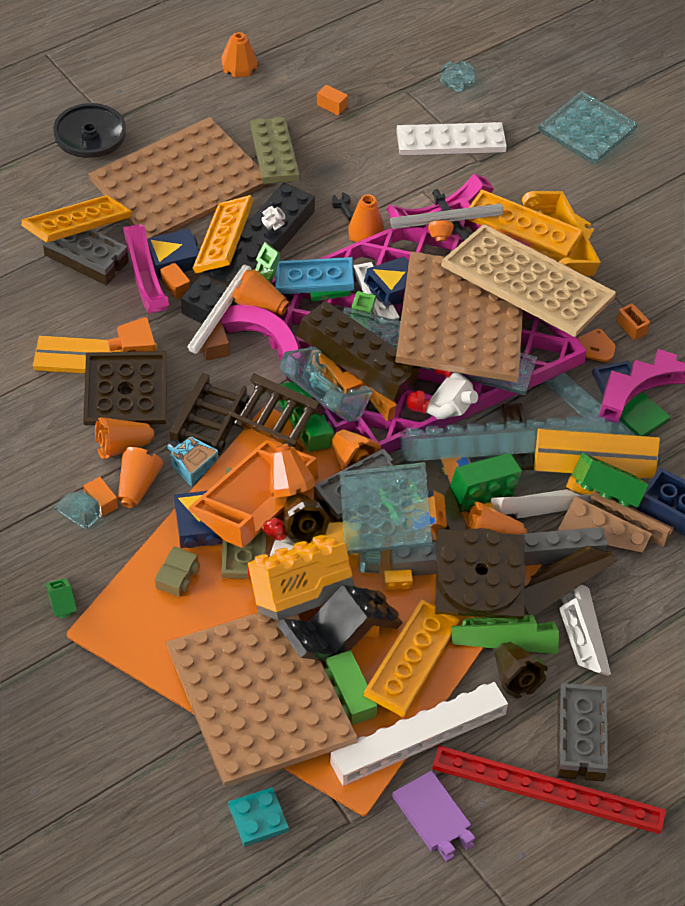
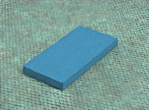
[276,257,354,294]

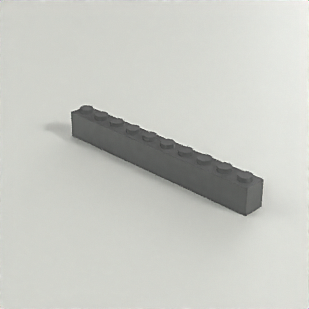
[390,527,608,576]

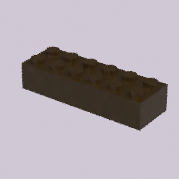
[297,301,421,402]

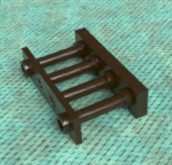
[170,373,249,454]
[229,373,326,452]

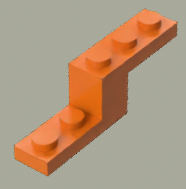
[313,349,397,422]

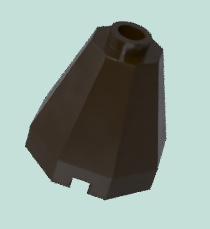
[283,493,330,544]
[495,642,548,698]

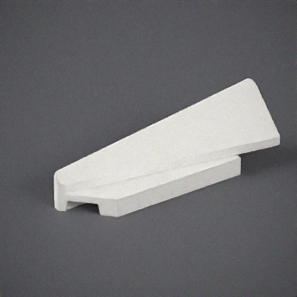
[491,489,592,518]
[559,584,611,676]

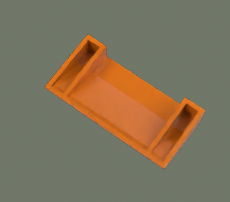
[189,439,319,548]

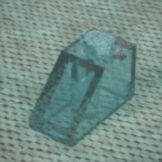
[54,491,100,530]

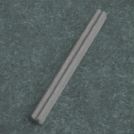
[390,204,503,229]

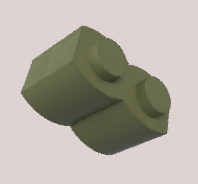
[155,546,200,597]

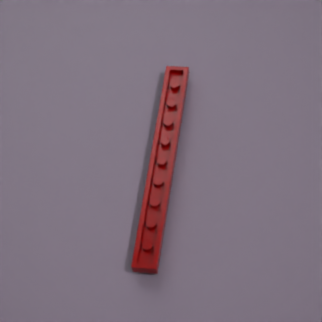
[432,745,666,834]

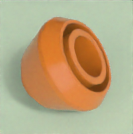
[428,220,454,242]

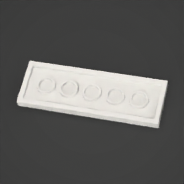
[396,122,507,155]

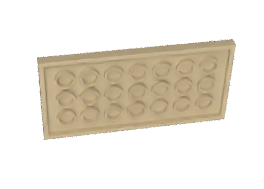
[441,224,616,337]

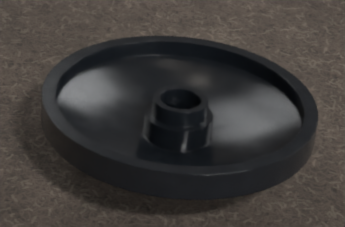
[53,103,126,158]

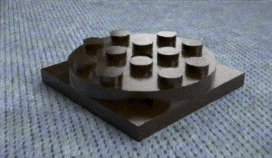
[83,351,167,425]
[435,528,526,620]

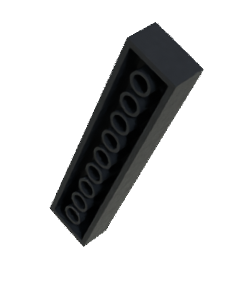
[181,182,315,324]

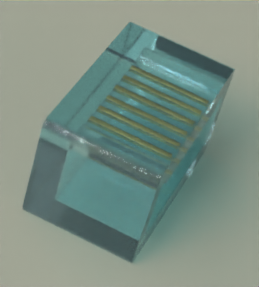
[360,535,382,573]

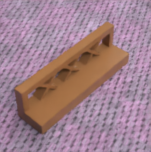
[590,491,674,547]

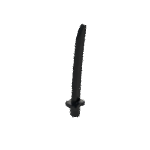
[432,189,469,241]

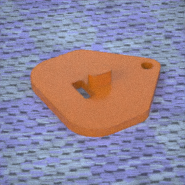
[577,329,616,362]

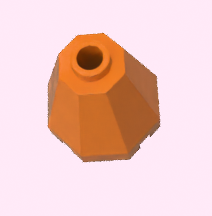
[221,32,258,78]
[332,429,381,470]
[269,444,316,498]

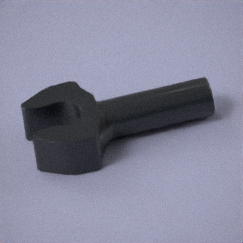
[332,192,353,221]

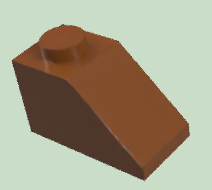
[199,320,229,361]

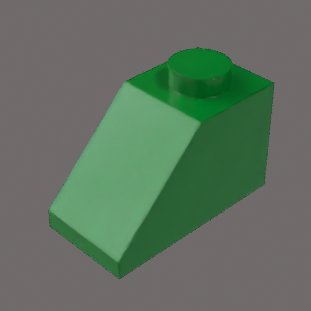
[45,578,77,618]

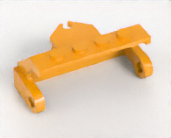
[521,191,601,277]

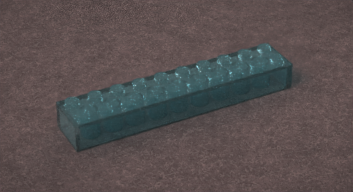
[400,415,612,461]

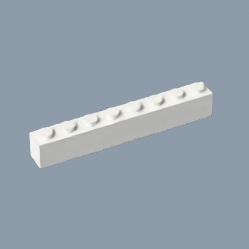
[330,682,508,786]

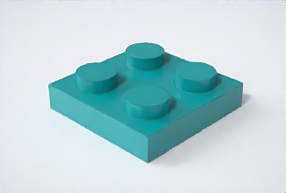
[228,787,289,847]

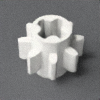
[262,206,285,230]

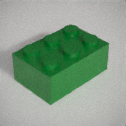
[572,452,648,508]
[450,453,522,512]

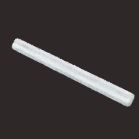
[188,265,251,354]

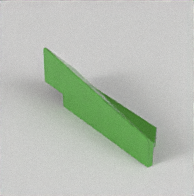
[452,615,559,654]

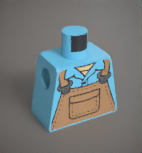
[167,437,218,487]

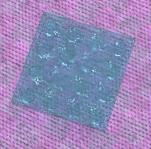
[538,91,638,165]
[340,462,433,554]

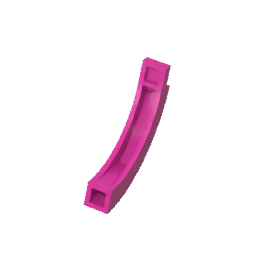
[386,174,494,219]
[123,224,169,314]
[221,305,306,382]

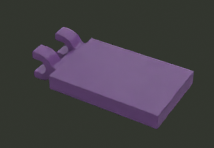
[392,771,475,862]

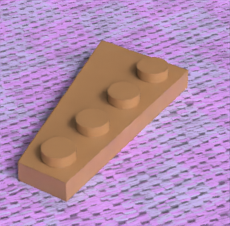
[558,497,652,553]

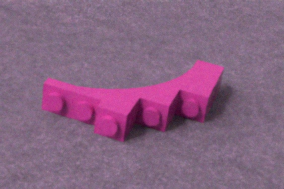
[598,349,685,423]

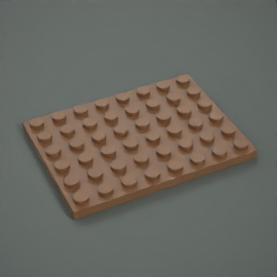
[88,117,271,238]
[395,252,523,383]
[166,613,358,788]

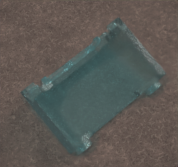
[280,346,373,422]

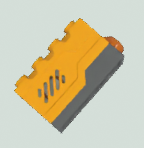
[248,535,354,621]

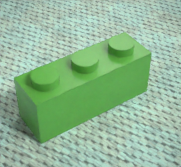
[324,650,377,725]

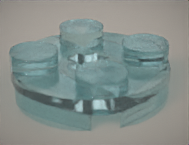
[440,61,475,92]

